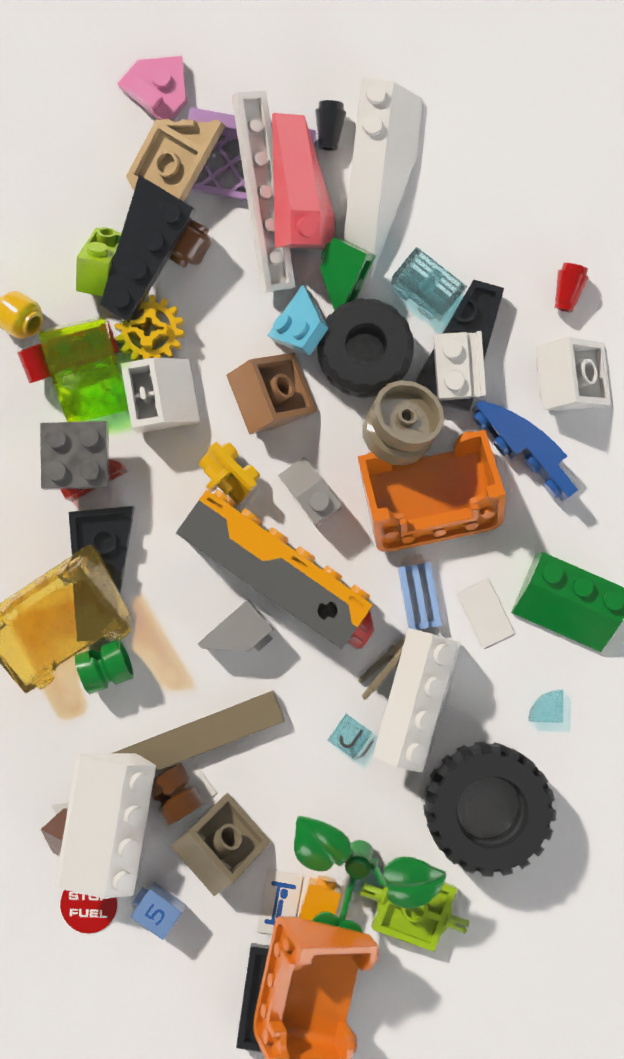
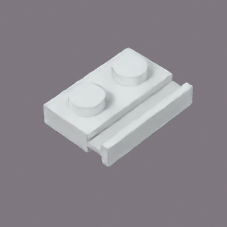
[433,331,486,401]

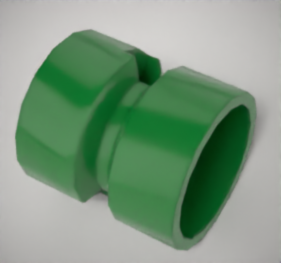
[75,639,134,695]

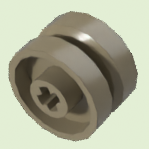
[362,380,444,466]

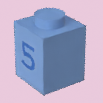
[130,882,186,940]

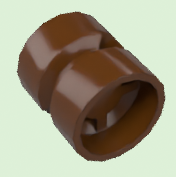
[151,762,204,825]

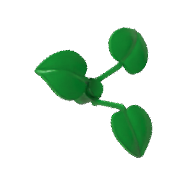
[294,816,446,933]

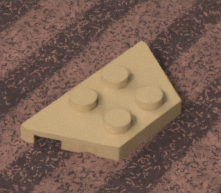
[126,119,226,202]

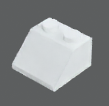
[536,337,611,411]

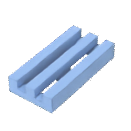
[398,562,442,630]

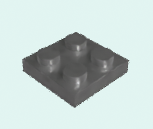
[40,421,109,490]

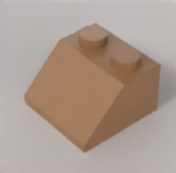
[226,353,317,434]

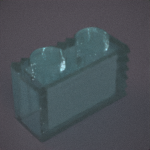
[391,247,467,322]

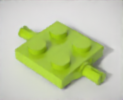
[359,882,469,952]

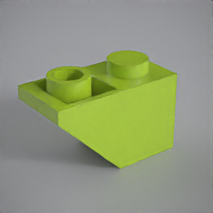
[76,227,121,297]

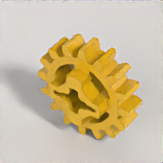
[114,295,185,361]

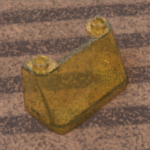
[0,544,133,694]

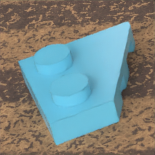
[268,285,328,355]

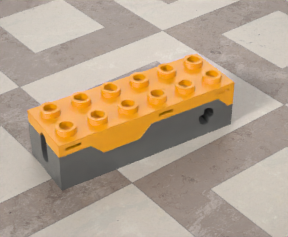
[176,489,375,649]

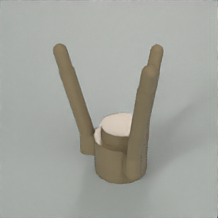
[358,639,405,700]

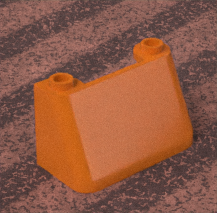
[358,430,506,552]
[254,916,379,1059]

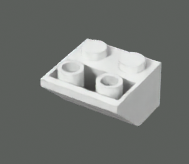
[121,358,200,434]

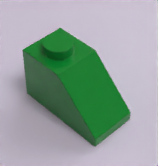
[320,238,376,311]

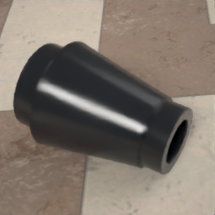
[315,100,347,151]

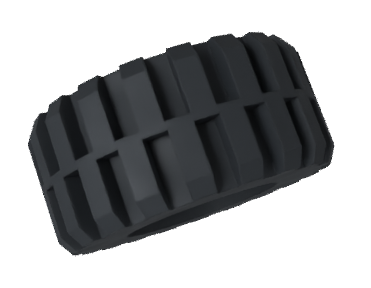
[423,742,556,877]

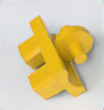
[198,441,260,505]

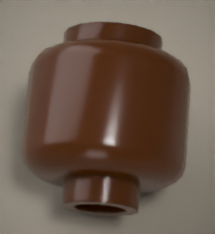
[169,219,212,268]

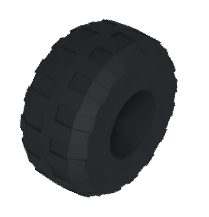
[317,298,414,398]

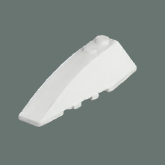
[344,78,423,280]

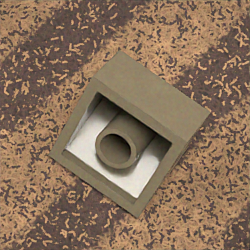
[170,792,271,896]

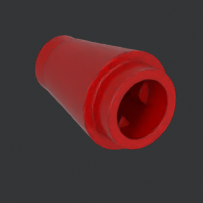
[554,262,589,313]

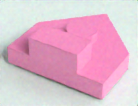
[117,56,187,120]

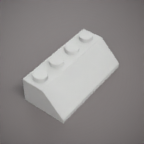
[373,628,461,773]
[55,753,156,899]

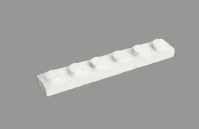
[232,91,296,293]

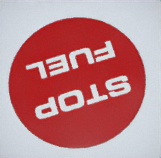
[60,890,117,933]

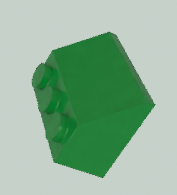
[511,552,624,652]

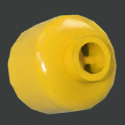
[0,291,43,339]

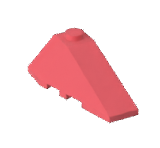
[272,113,335,249]

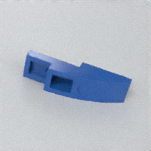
[471,400,578,501]

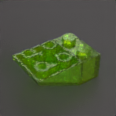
[39,315,128,422]

